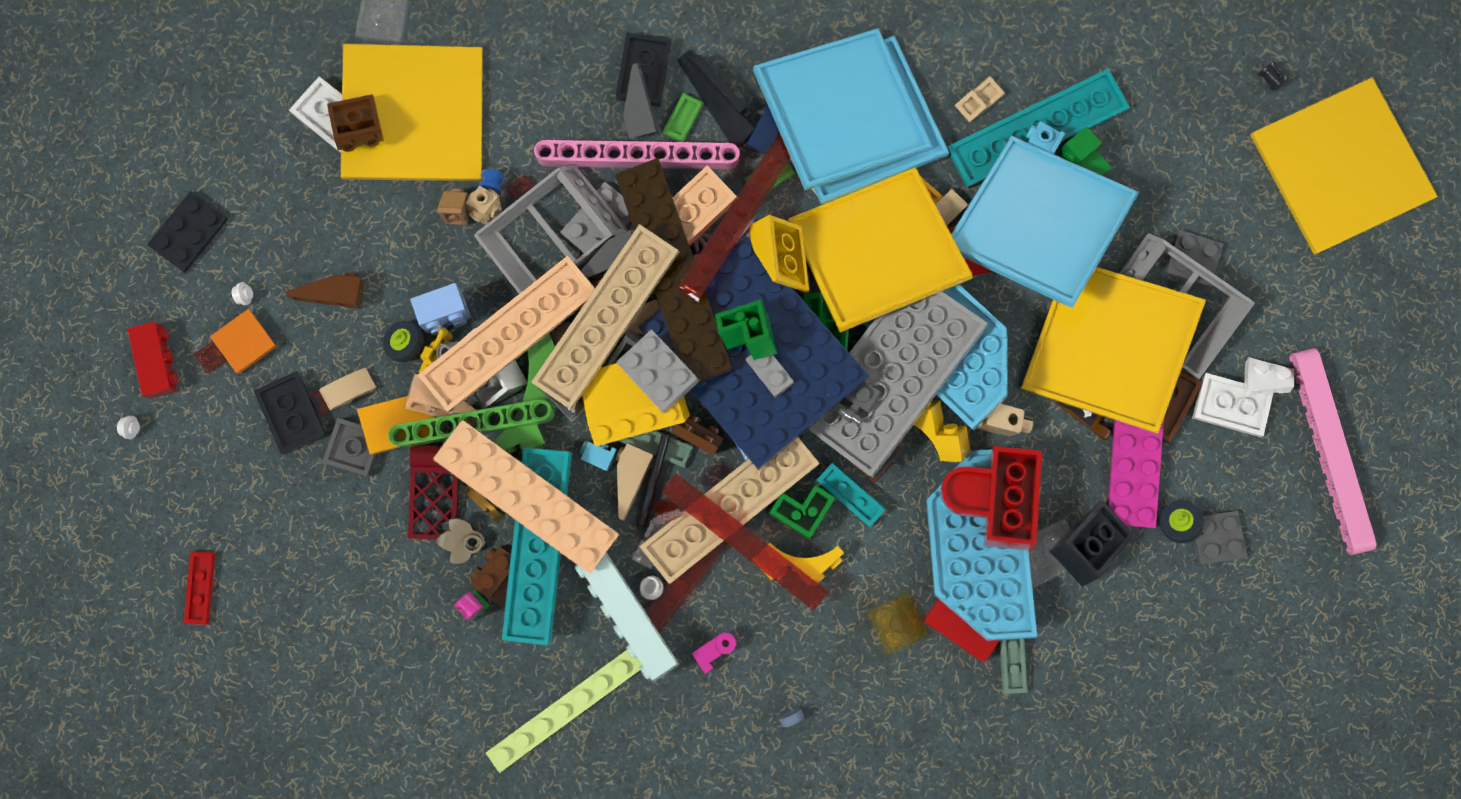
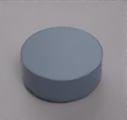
[779,708,804,727]

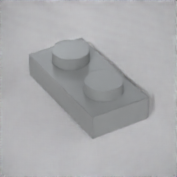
[745,355,794,398]

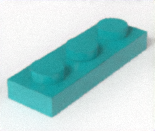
[817,462,886,527]

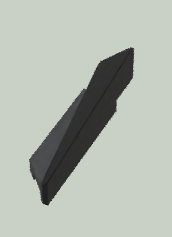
[677,50,755,149]

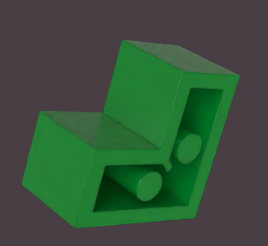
[1057,126,1112,176]
[715,300,777,361]
[769,485,835,540]

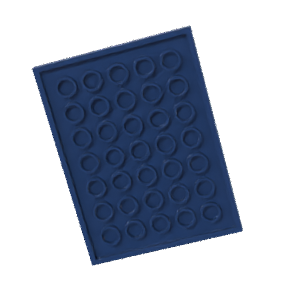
[638,236,869,470]

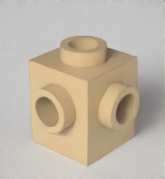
[466,186,503,225]

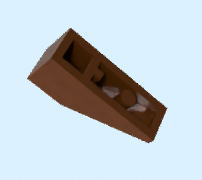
[286,272,365,309]

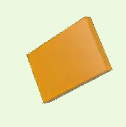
[357,396,435,455]

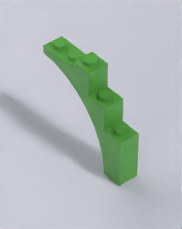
[492,333,557,454]

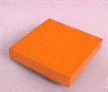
[210,309,277,374]

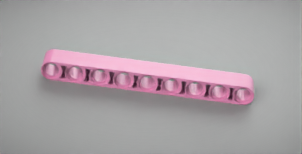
[534,140,740,169]
[1289,348,1376,555]

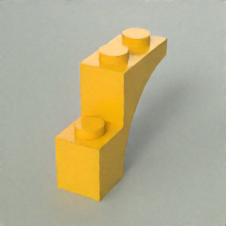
[914,400,971,462]
[752,543,844,586]

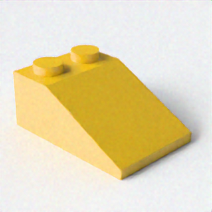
[749,215,809,292]

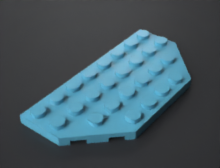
[862,284,1008,430]
[926,450,1037,641]

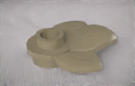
[436,518,484,564]

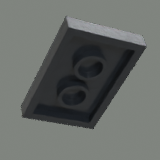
[616,32,672,107]
[147,191,229,273]
[254,371,327,455]

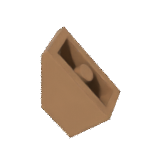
[437,189,469,225]

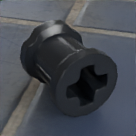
[1257,61,1289,91]

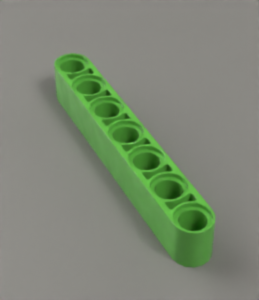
[388,400,555,447]

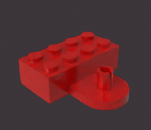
[941,446,1042,551]

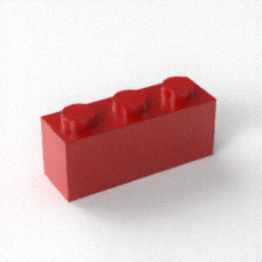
[127,321,179,399]
[922,598,999,663]

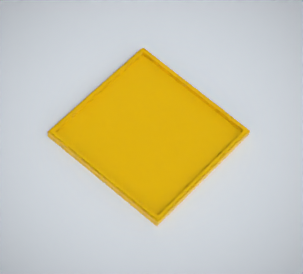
[341,44,482,181]
[1250,78,1438,255]
[788,167,972,332]
[1021,267,1206,434]

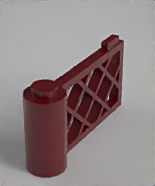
[408,444,459,540]

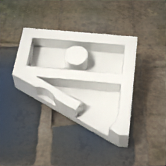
[1244,357,1294,397]

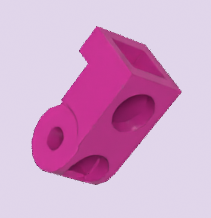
[692,633,736,674]

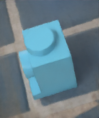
[1026,122,1065,154]
[580,440,618,472]

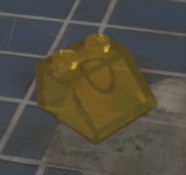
[865,591,929,656]

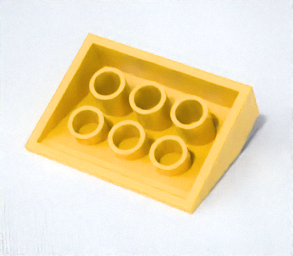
[582,363,690,447]

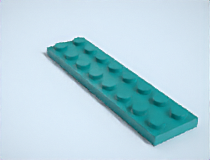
[947,69,1130,189]
[502,448,572,645]

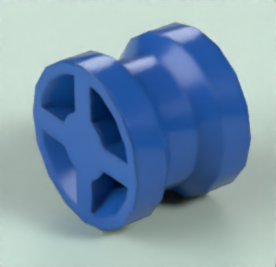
[478,169,504,195]

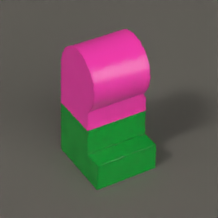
[454,590,491,622]

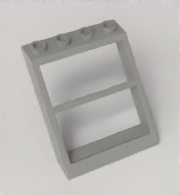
[474,164,629,294]
[1119,233,1255,379]

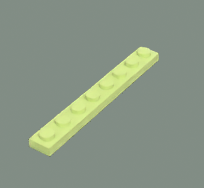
[486,650,642,773]

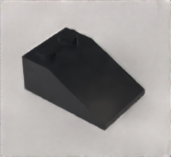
[1050,500,1135,587]

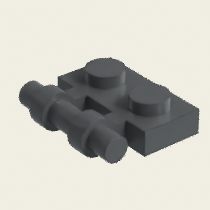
[830,382,882,426]

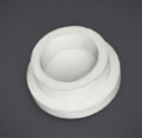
[232,282,253,306]
[117,415,140,439]
[640,576,664,600]

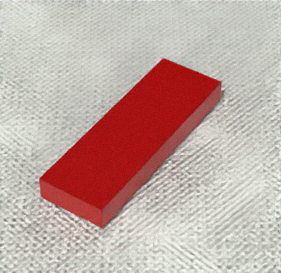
[183,552,216,625]

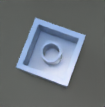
[410,283,471,335]

